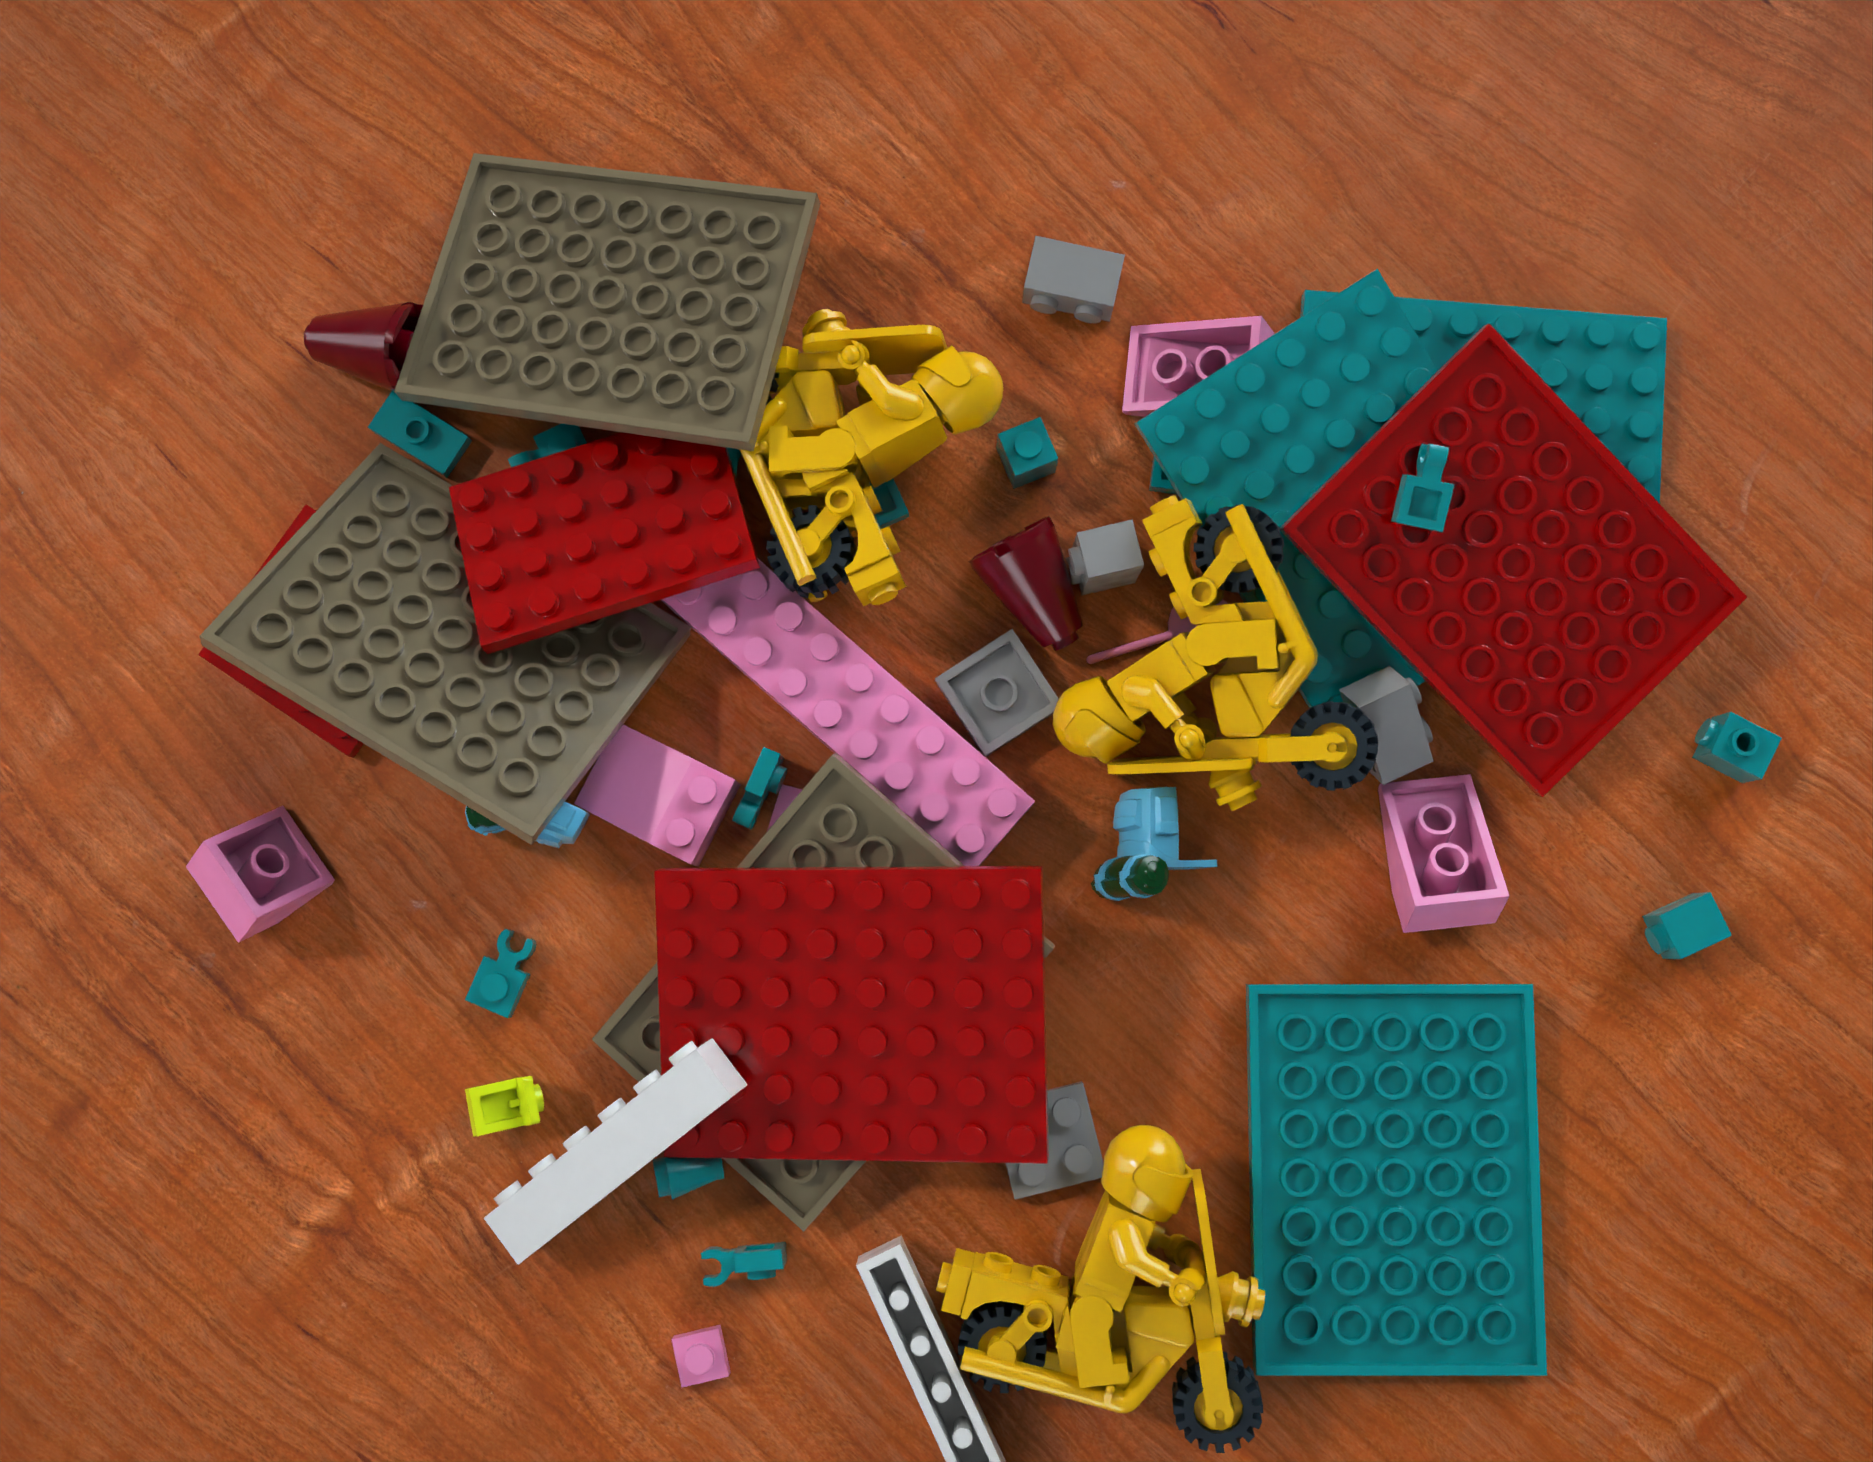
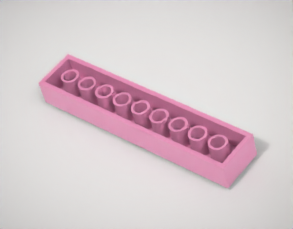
[661,559,1035,866]

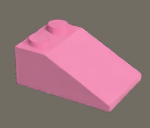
[1122,316,1275,417]
[574,725,741,867]
[1378,774,1509,933]

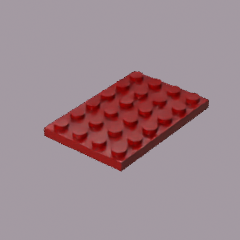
[449,432,760,654]

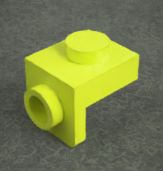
[465,1076,544,1136]

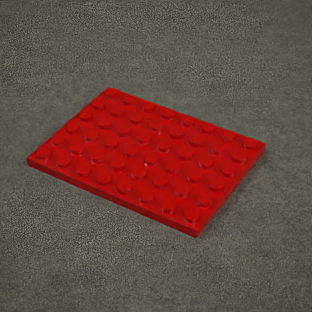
[1279,323,1747,797]
[654,866,1049,1164]

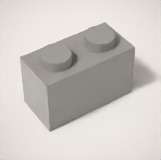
[1022,236,1125,323]
[1065,519,1144,596]
[1339,666,1434,785]

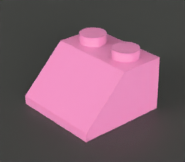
[186,806,335,943]

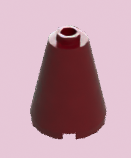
[304,302,423,391]
[969,516,1083,651]

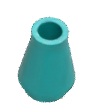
[653,1157,725,1200]

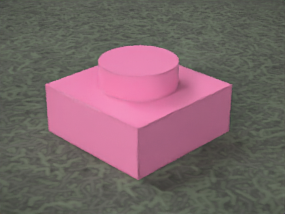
[671,1324,731,1388]

